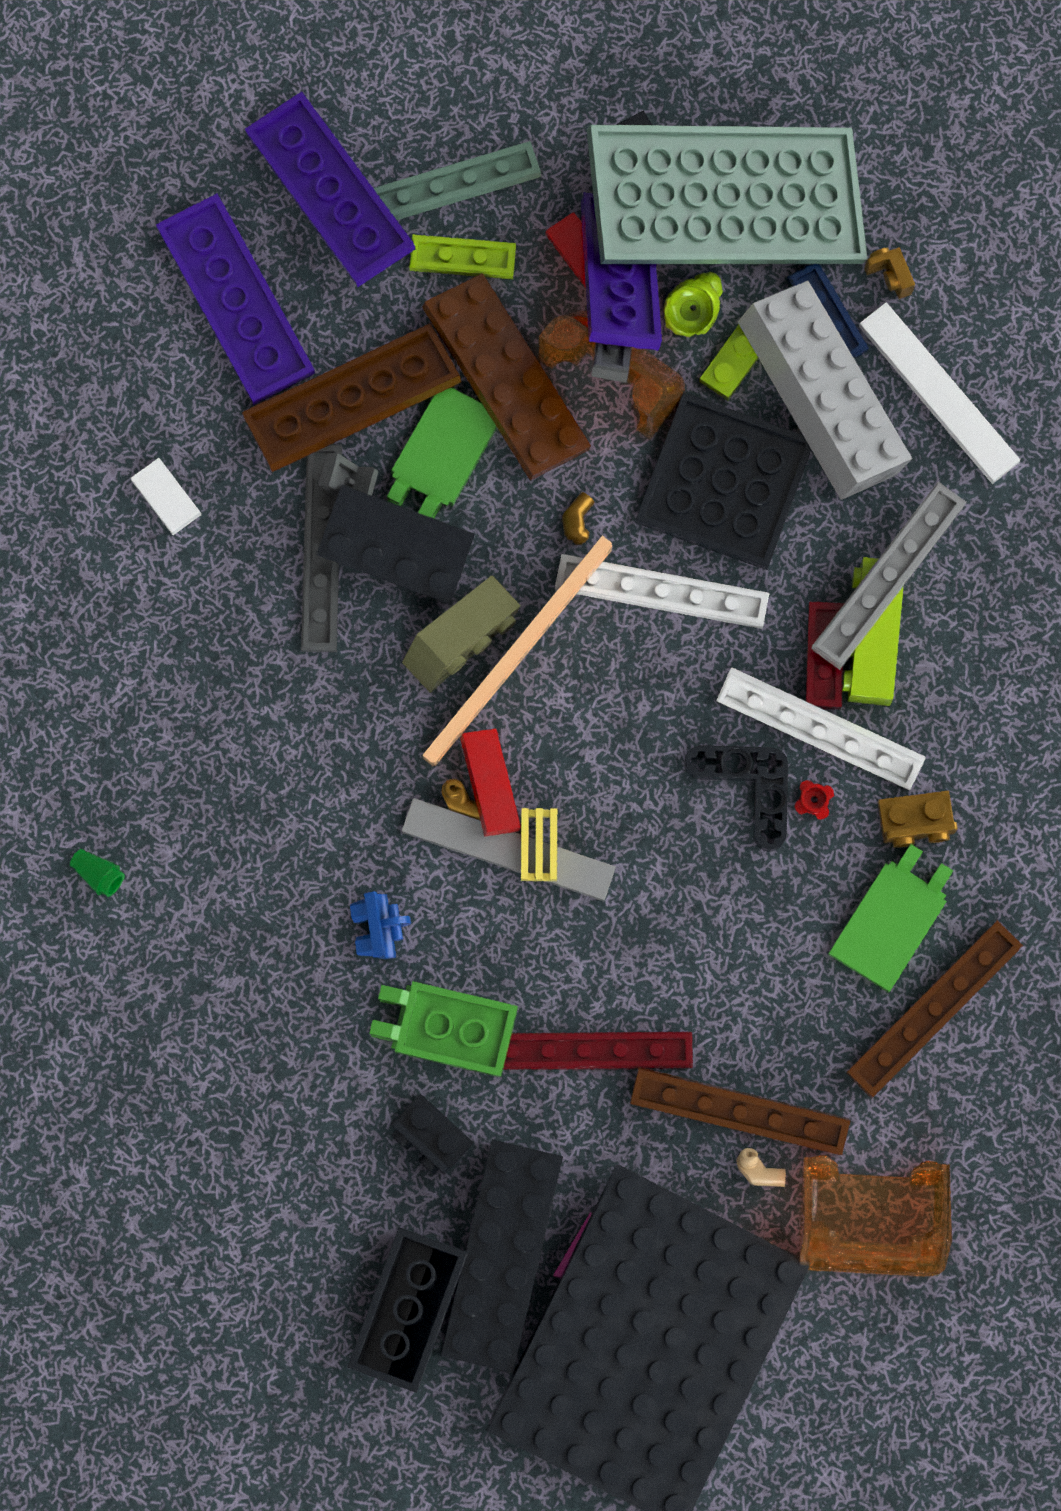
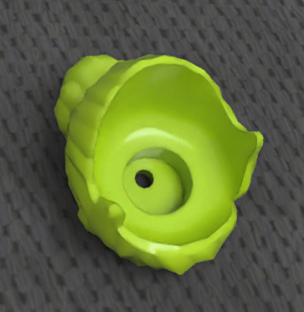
[663,271,723,338]

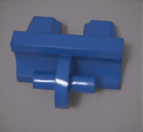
[350,891,411,960]

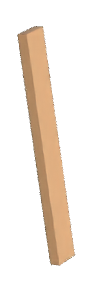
[423,535,612,766]

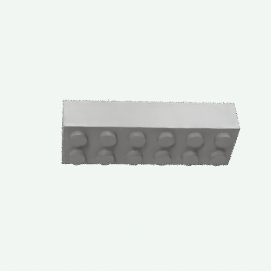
[738,281,912,500]

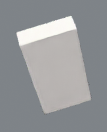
[131,458,201,535]

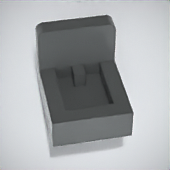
[318,453,378,497]

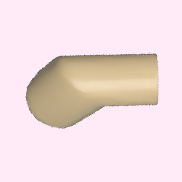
[737,1148,786,1187]

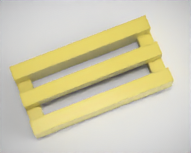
[521,808,557,881]

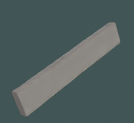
[811,481,966,670]
[402,798,616,902]

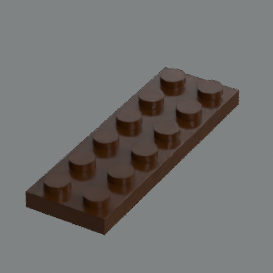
[422,273,591,481]
[242,323,461,472]

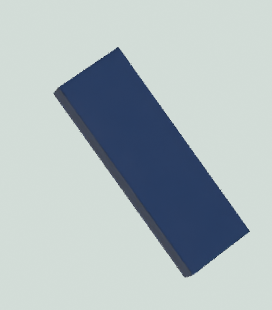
[786,264,869,359]

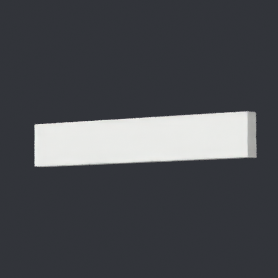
[859,302,1020,484]
[555,554,769,629]
[716,668,926,790]

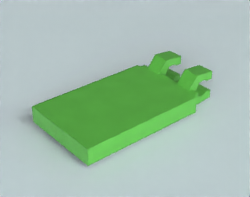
[387,387,497,519]
[828,844,953,993]
[369,981,518,1078]

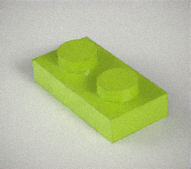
[699,325,758,401]

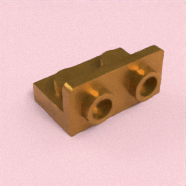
[877,791,958,848]

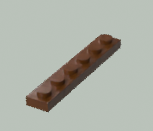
[846,920,1023,1099]
[630,1067,851,1155]

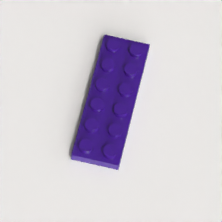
[245,91,416,287]
[581,192,662,351]
[156,193,315,405]

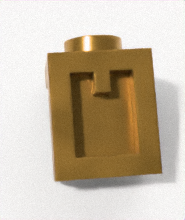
[864,247,915,299]

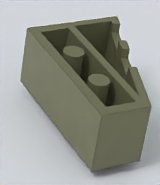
[402,575,521,693]

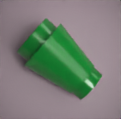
[70,849,125,897]

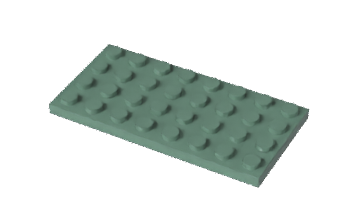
[587,125,868,264]

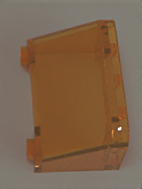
[538,310,685,440]
[799,1155,952,1276]

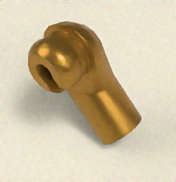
[562,492,595,545]
[442,779,480,820]

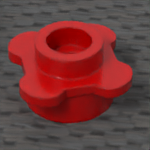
[795,780,834,820]

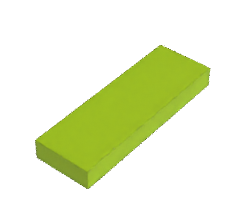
[409,235,516,279]

